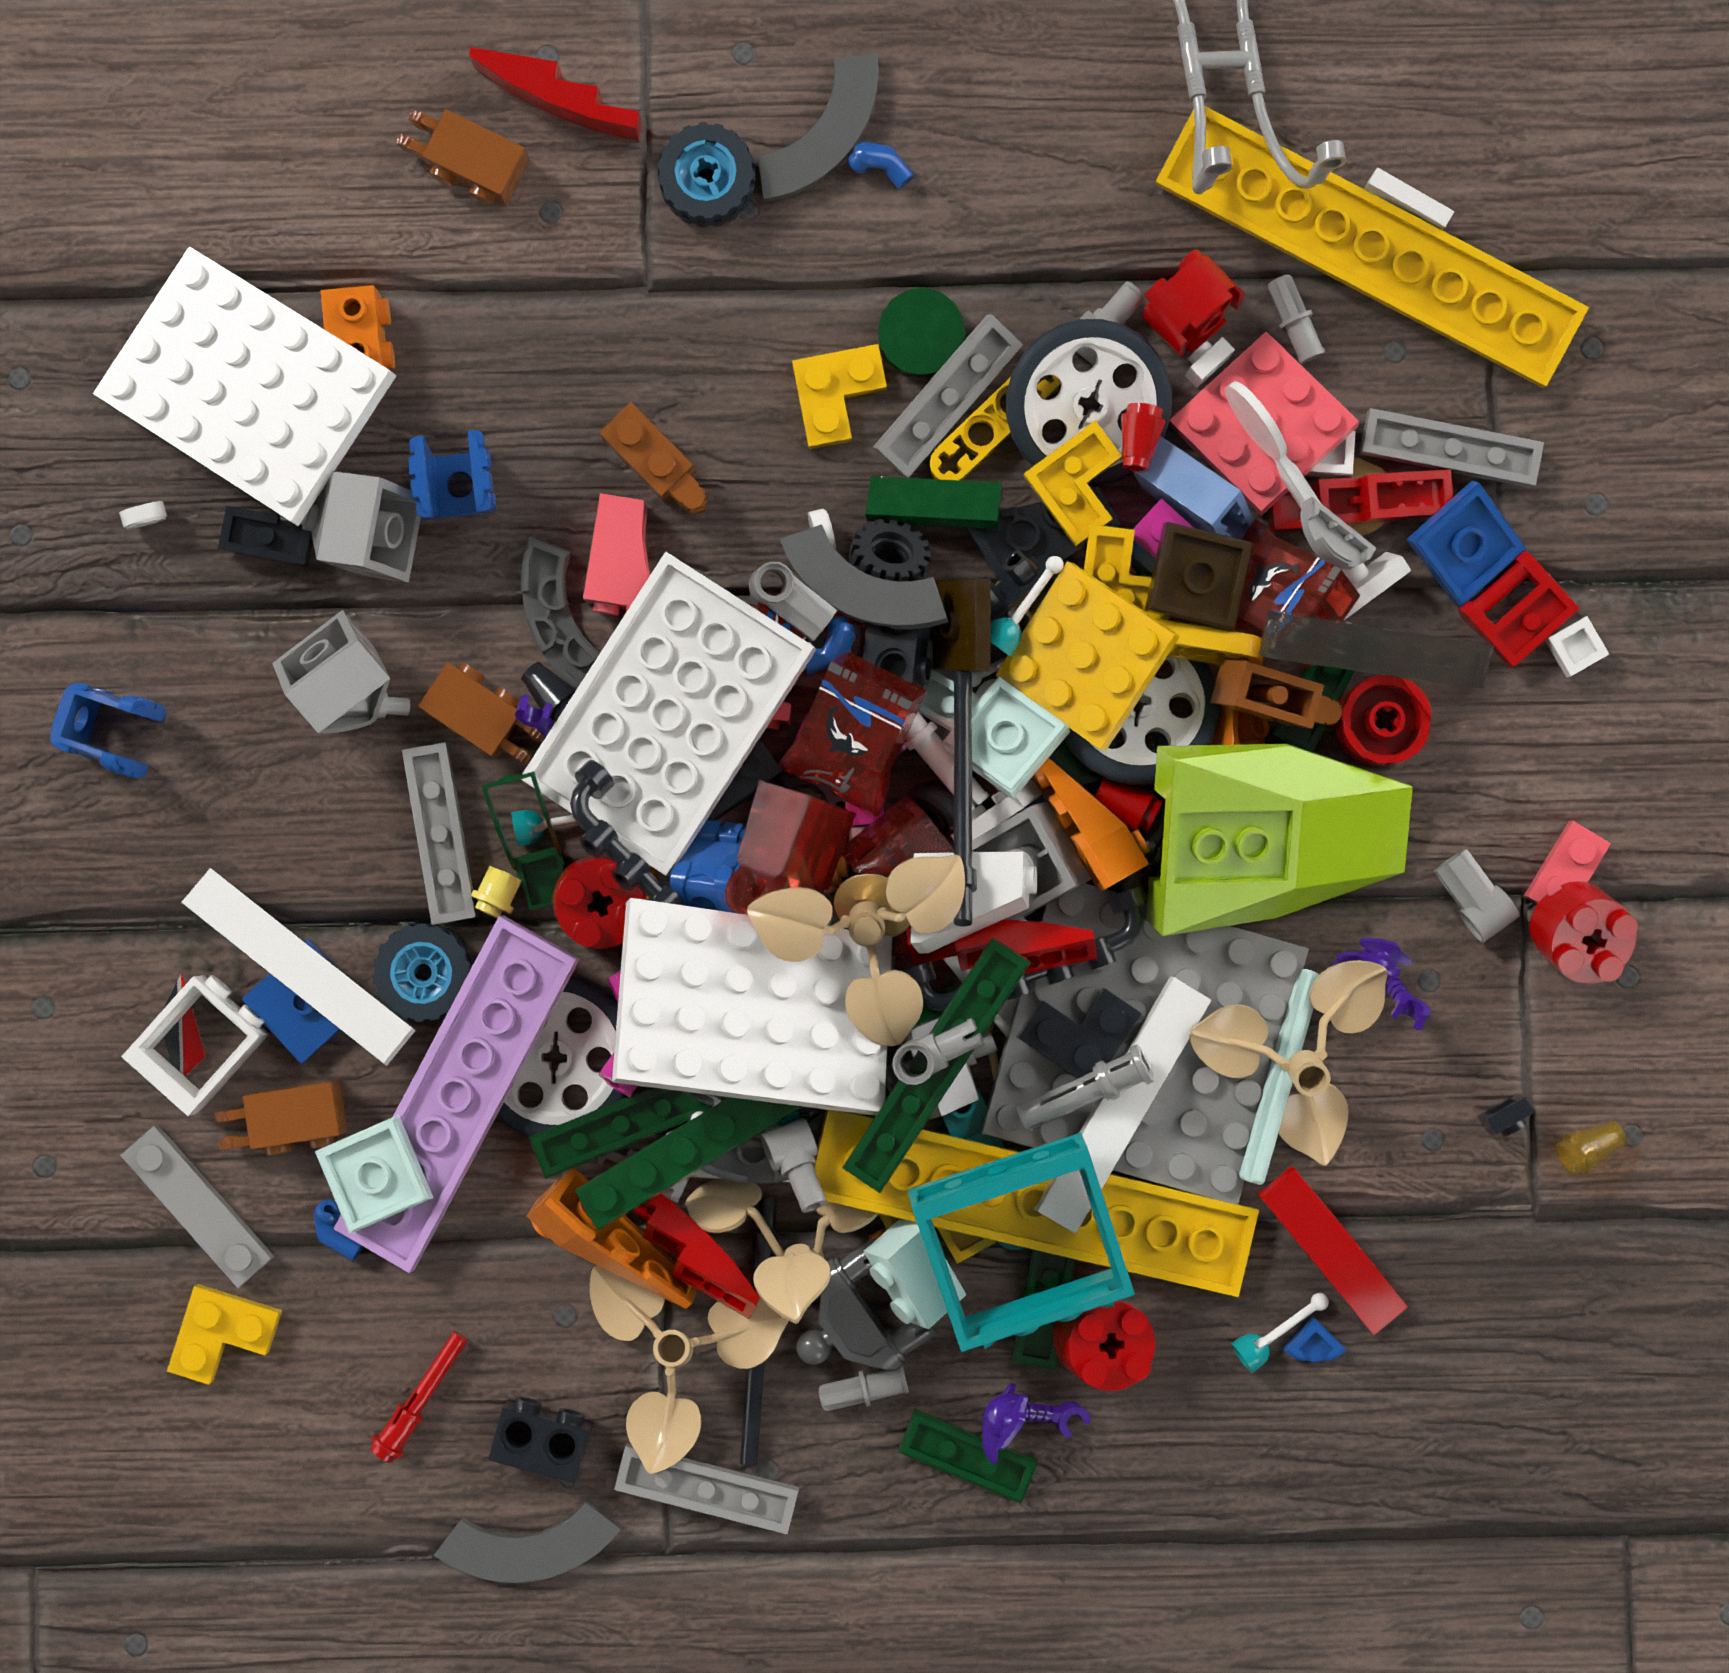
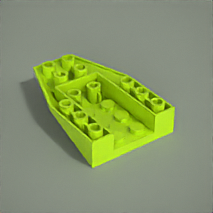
[1146,744,1413,936]

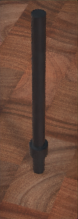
[954,670,977,927]
[740,1196,779,1466]

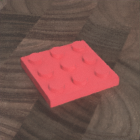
[1169,332,1359,516]

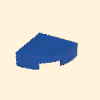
[1282,1316,1347,1362]

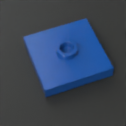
[1406,481,1527,607]
[242,939,341,1064]

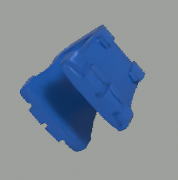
[408,430,497,520]
[50,683,167,778]
[670,820,772,915]

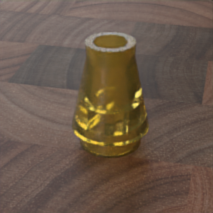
[1555,1120,1627,1175]

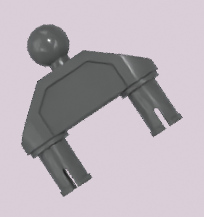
[796,1237,939,1370]

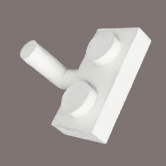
[951,779,1043,840]

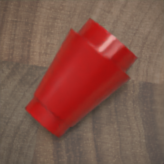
[1121,403,1166,472]
[1094,777,1163,833]

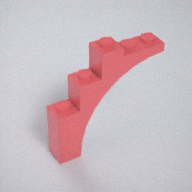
[583,493,793,731]

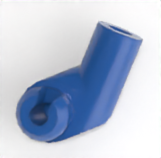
[848,141,915,189]
[804,616,856,676]
[314,1199,364,1262]

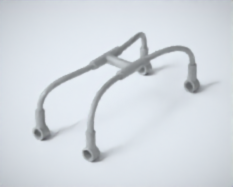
[1173,0,1347,194]

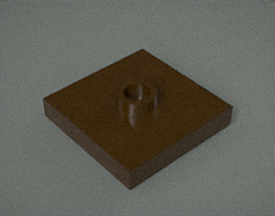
[1145,522,1253,631]
[933,579,991,671]

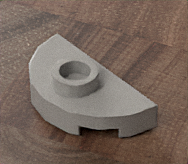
[1300,497,1376,570]

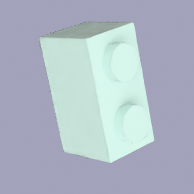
[863,1218,966,1329]

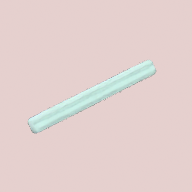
[1239,969,1319,1185]

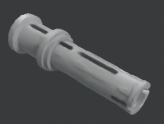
[1017,1044,1155,1132]

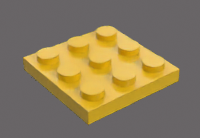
[996,561,1180,750]

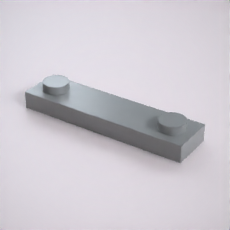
[872,315,1023,478]
[1359,408,1544,488]
[402,742,478,925]
[120,1125,275,1288]
[614,1443,799,1534]

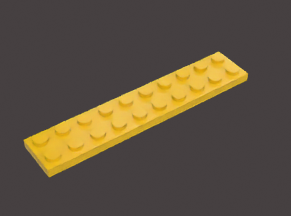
[1154,106,1589,388]
[814,1109,1259,1297]

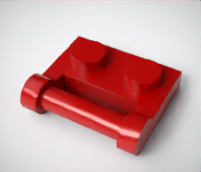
[1458,551,1580,669]

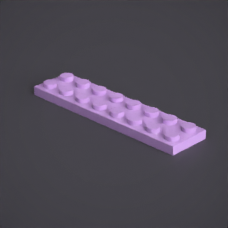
[334,916,580,1273]

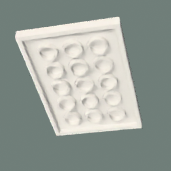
[93,247,396,526]
[521,552,817,877]
[612,898,892,1116]

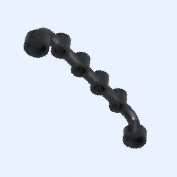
[570,760,682,905]
[902,885,1148,1012]

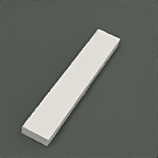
[182,868,415,1066]
[1034,976,1211,1234]

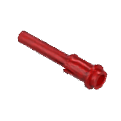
[370,1331,468,1463]

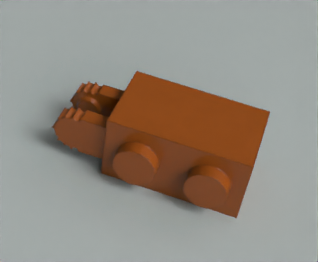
[395,109,530,207]
[599,402,709,516]
[1210,659,1342,729]
[418,662,545,766]
[214,1080,348,1155]

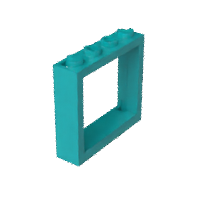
[908,1132,1135,1352]

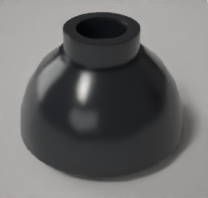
[906,780,954,835]

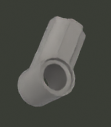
[749,562,837,641]
[1433,849,1520,943]

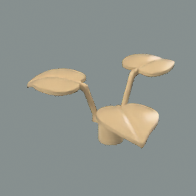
[747,855,965,1046]
[1189,960,1388,1166]
[685,1178,879,1324]
[590,1266,789,1474]

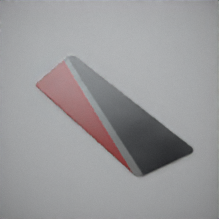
[163,972,206,1076]

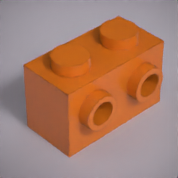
[320,285,395,369]

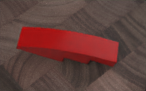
[469,47,642,141]
[1267,469,1453,532]
[905,920,1097,975]
[1258,1166,1407,1335]
[631,1194,760,1319]

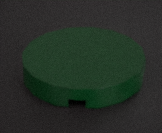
[878,288,965,378]

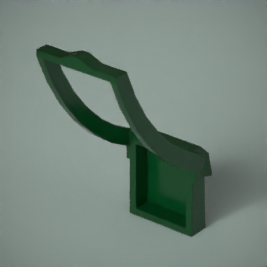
[481,771,566,911]

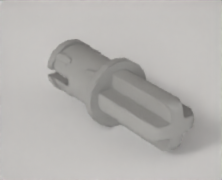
[1268,275,1326,364]
[819,1365,909,1411]

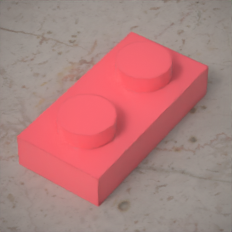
[1524,821,1611,904]

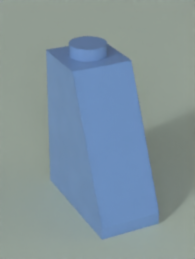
[1133,436,1258,541]

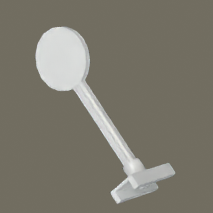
[1225,381,1411,623]

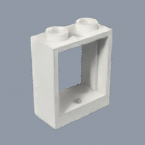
[121,975,270,1116]

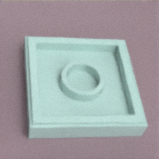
[942,677,1070,799]
[315,1115,434,1234]

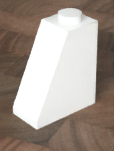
[911,852,1037,953]

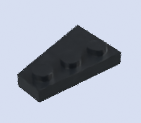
[964,487,1121,583]

